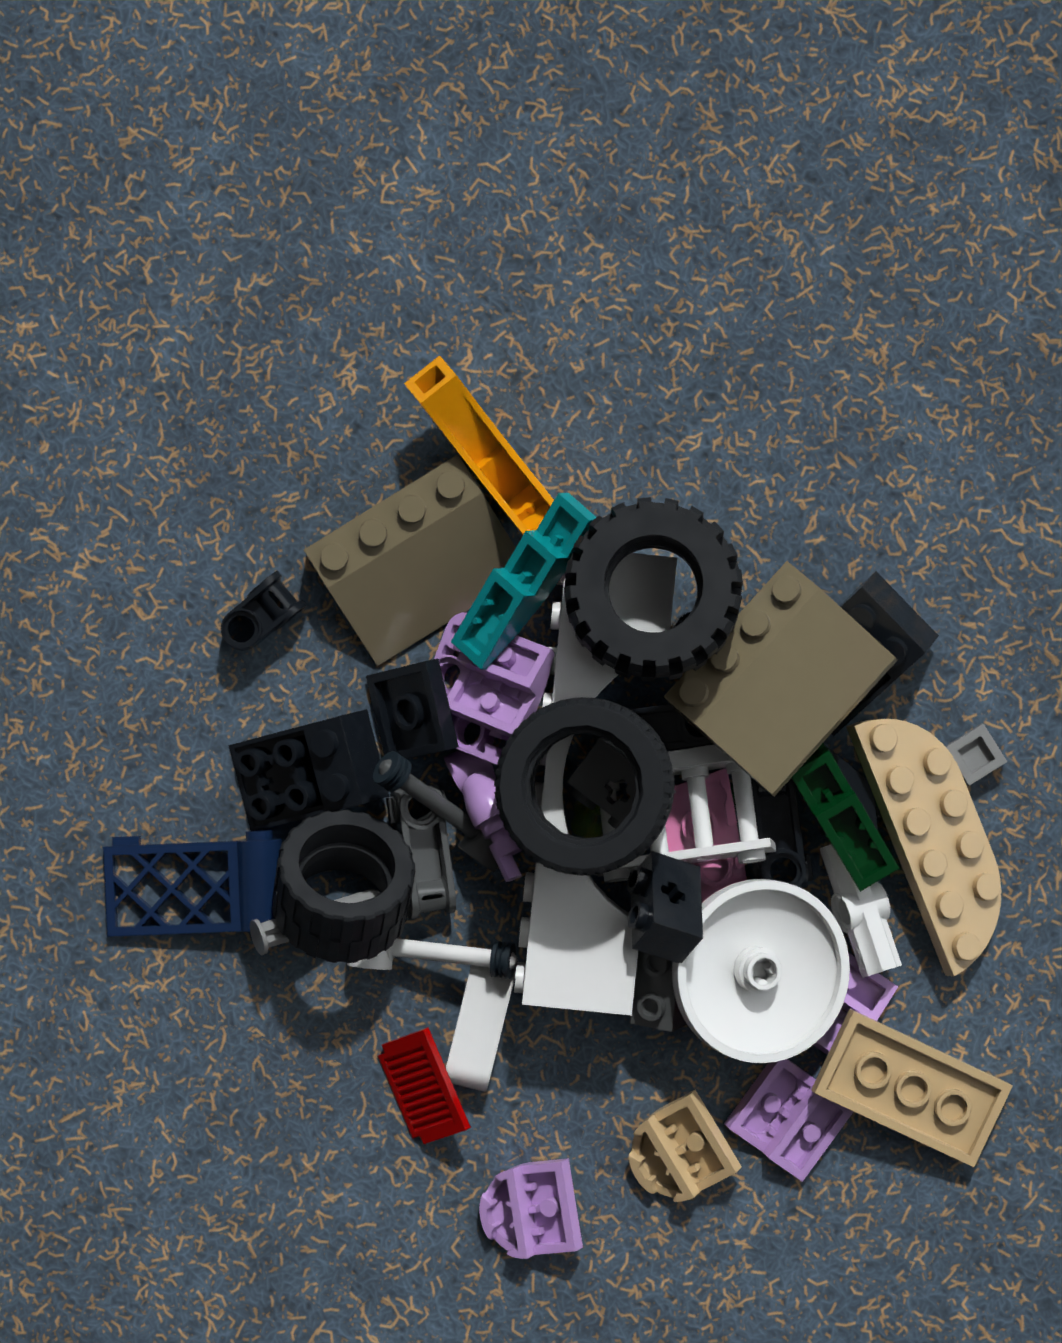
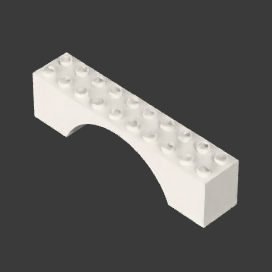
[514,553,677,1016]

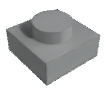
[945,723,1007,786]

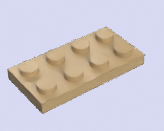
[811,1009,1013,1167]

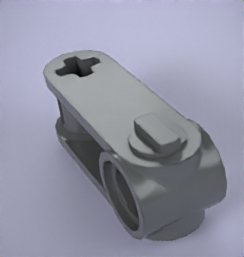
[386,783,456,920]

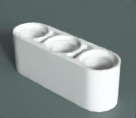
[446,965,517,1092]

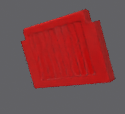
[377,1027,471,1144]

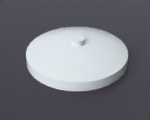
[672,879,850,1063]

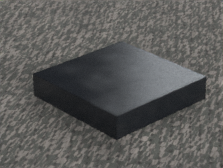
[366,658,459,759]

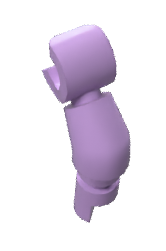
[444,741,522,882]

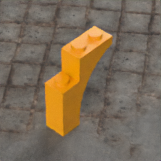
[404,355,554,535]

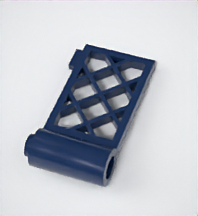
[103,830,282,937]

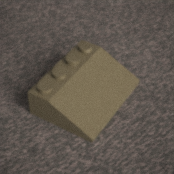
[304,454,516,666]
[664,561,897,796]

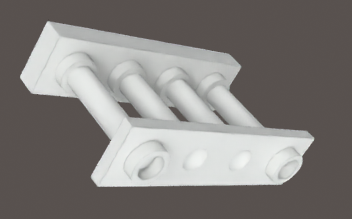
[578,745,776,883]

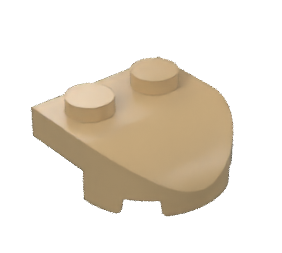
[629,1089,742,1202]

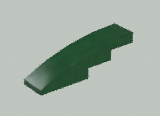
[791,743,899,892]

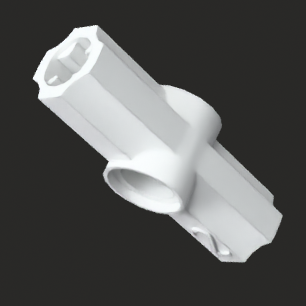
[820,845,902,978]

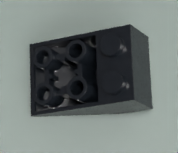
[831,571,939,736]
[229,709,390,831]

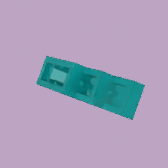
[451,493,597,670]

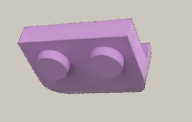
[479,1158,583,1259]

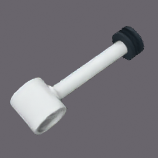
[347,938,517,979]

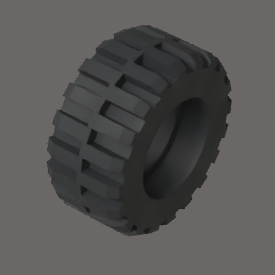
[564,497,743,682]

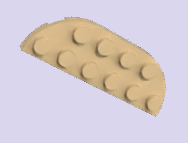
[846,719,1002,977]

